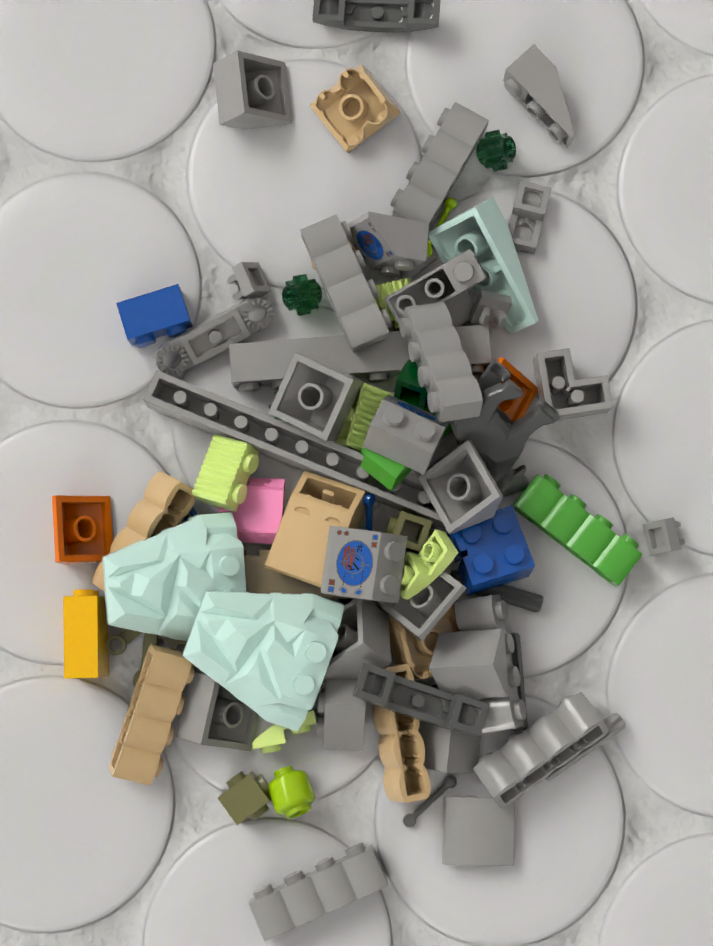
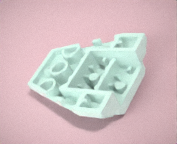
[102,512,246,641]
[182,591,344,732]

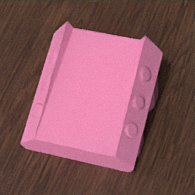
[218,478,285,545]

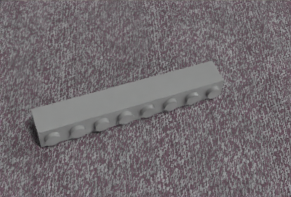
[229,324,492,392]

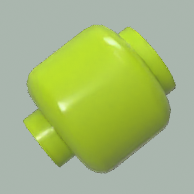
[268,766,315,819]

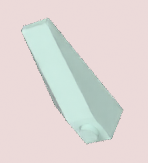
[428,197,539,334]

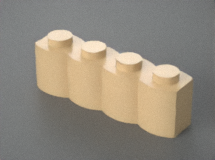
[92,471,196,592]
[109,644,195,785]
[373,664,431,803]

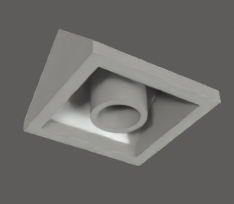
[418,440,503,534]
[381,571,466,641]
[429,628,509,698]
[418,721,481,773]

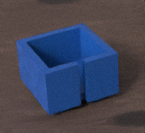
[447,505,535,596]

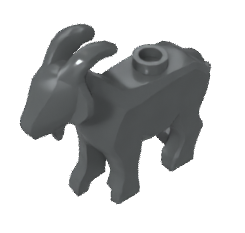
[449,359,560,497]

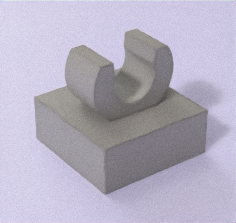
[227,262,271,299]
[469,289,513,330]
[643,517,685,556]

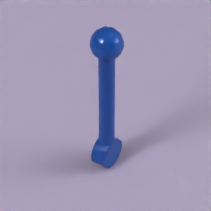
[363,493,375,531]

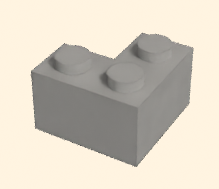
[533,348,613,421]
[317,679,366,751]

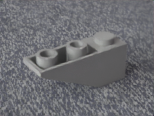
[503,44,575,148]
[384,249,488,324]

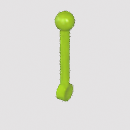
[427,197,457,258]

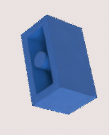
[116,284,193,347]

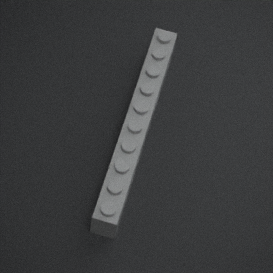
[143,370,447,530]

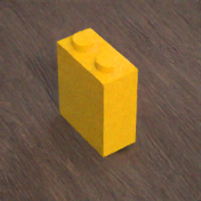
[63,589,109,679]

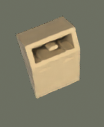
[265,470,365,587]

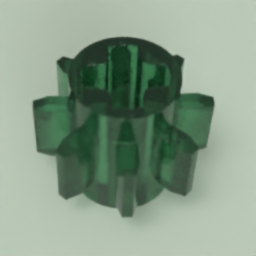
[476,129,516,172]
[282,274,322,316]

